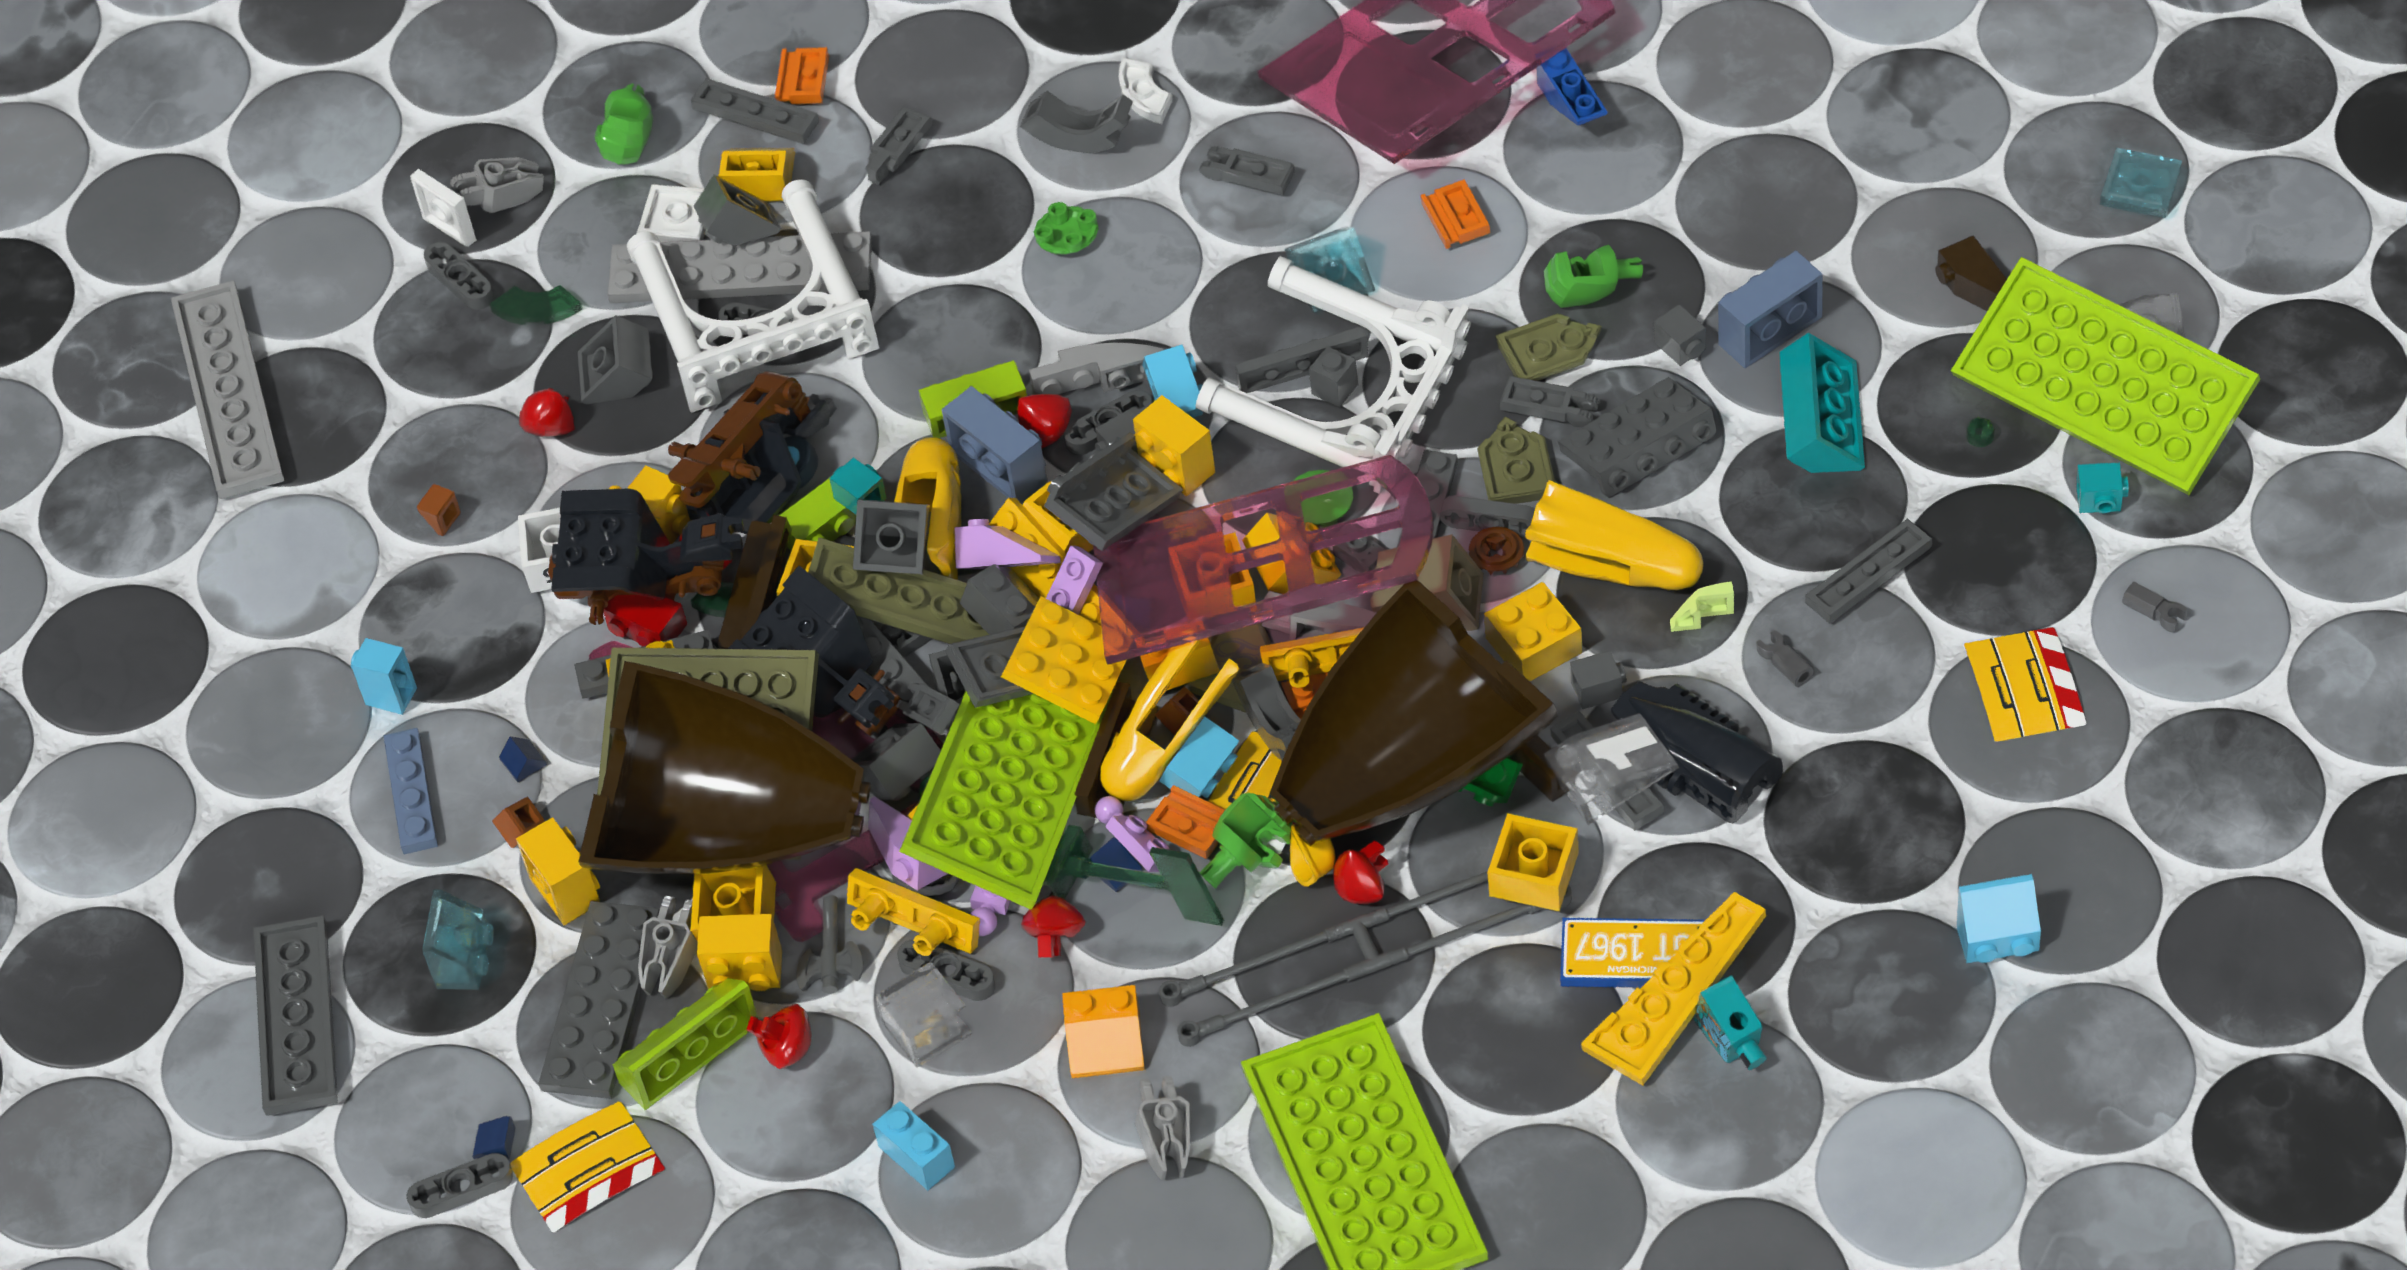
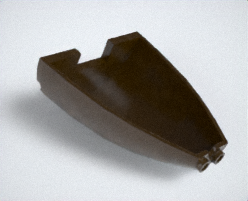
[1270,576,1558,847]
[578,661,871,874]

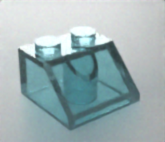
[1284,227,1375,313]
[422,889,493,990]

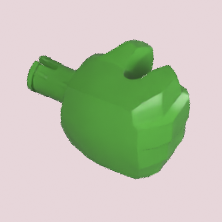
[595,84,653,164]
[1544,245,1643,308]
[1199,793,1293,889]

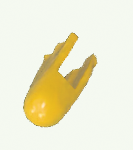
[894,437,961,580]
[1525,480,1703,590]
[1100,633,1240,801]

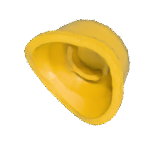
[1290,824,1335,887]

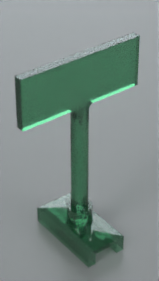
[1043,825,1225,926]

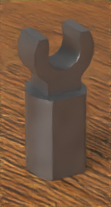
[2122,582,2187,632]
[1757,630,1813,687]

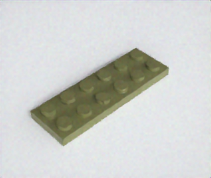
[808,537,989,644]

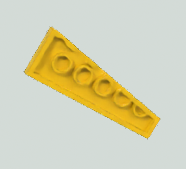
[989,497,1141,647]
[1581,892,1766,1086]

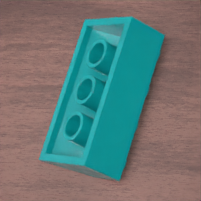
[1779,332,1865,473]

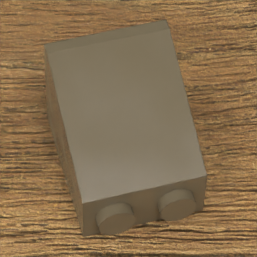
[1370,534,1484,631]

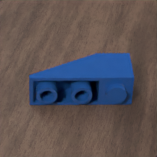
[1536,47,1607,126]

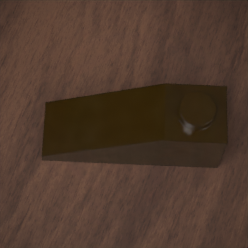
[1935,235,2007,311]

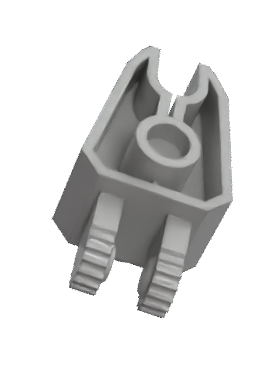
[450,157,544,213]
[638,896,698,999]
[1135,1076,1190,1180]

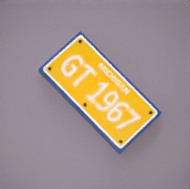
[1560,918,1705,988]

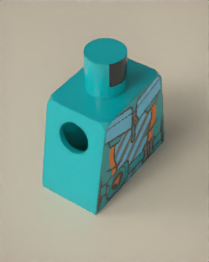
[1694,975,1767,1070]

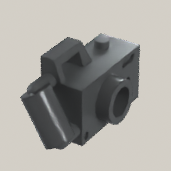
[1324,523,1386,580]

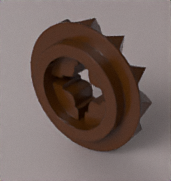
[1469,527,1524,575]

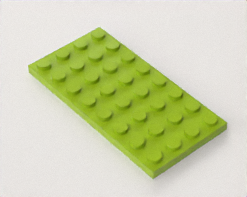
[1951,257,2260,495]
[899,691,1113,909]
[1241,1013,1488,1270]

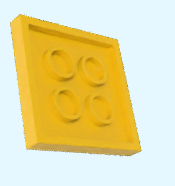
[1001,596,1135,724]

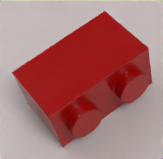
[604,595,688,647]

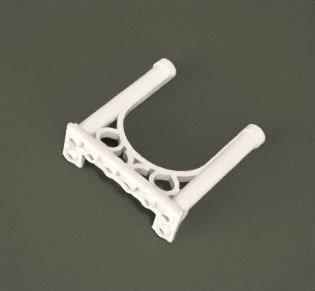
[627,179,879,413]
[1196,256,1471,494]

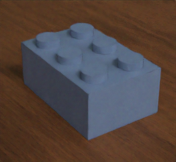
[1718,251,1823,368]
[941,386,1047,503]

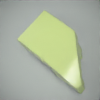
[1670,582,1734,632]

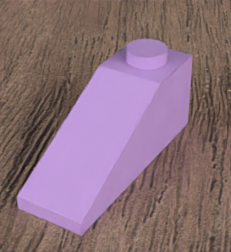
[955,519,1061,570]
[868,797,948,890]

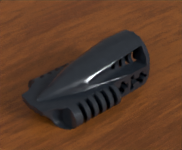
[1611,681,1783,823]

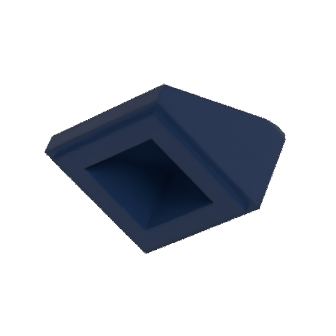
[1090,837,1142,892]
[472,1116,516,1160]

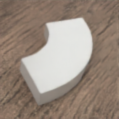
[1119,58,1173,124]

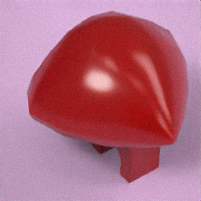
[519,387,575,437]
[1017,394,1072,449]
[1333,840,1389,904]
[1021,896,1086,958]
[746,1004,812,1069]

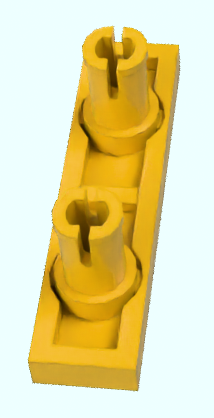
[1260,627,1364,688]
[847,868,980,956]

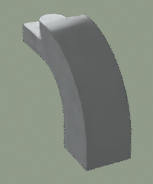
[1020,91,1133,153]
[1232,663,1301,761]

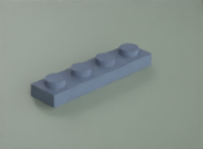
[383,728,438,854]

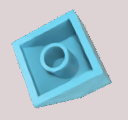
[1956,874,2041,963]

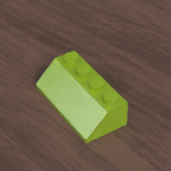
[613,978,758,1110]

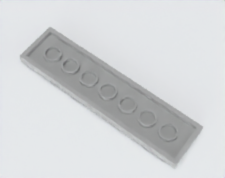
[607,232,872,303]
[171,280,285,499]

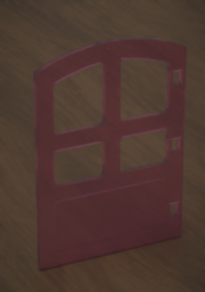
[1257,0,1616,164]
[1093,455,1434,665]

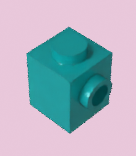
[829,457,887,514]
[2076,462,2129,513]

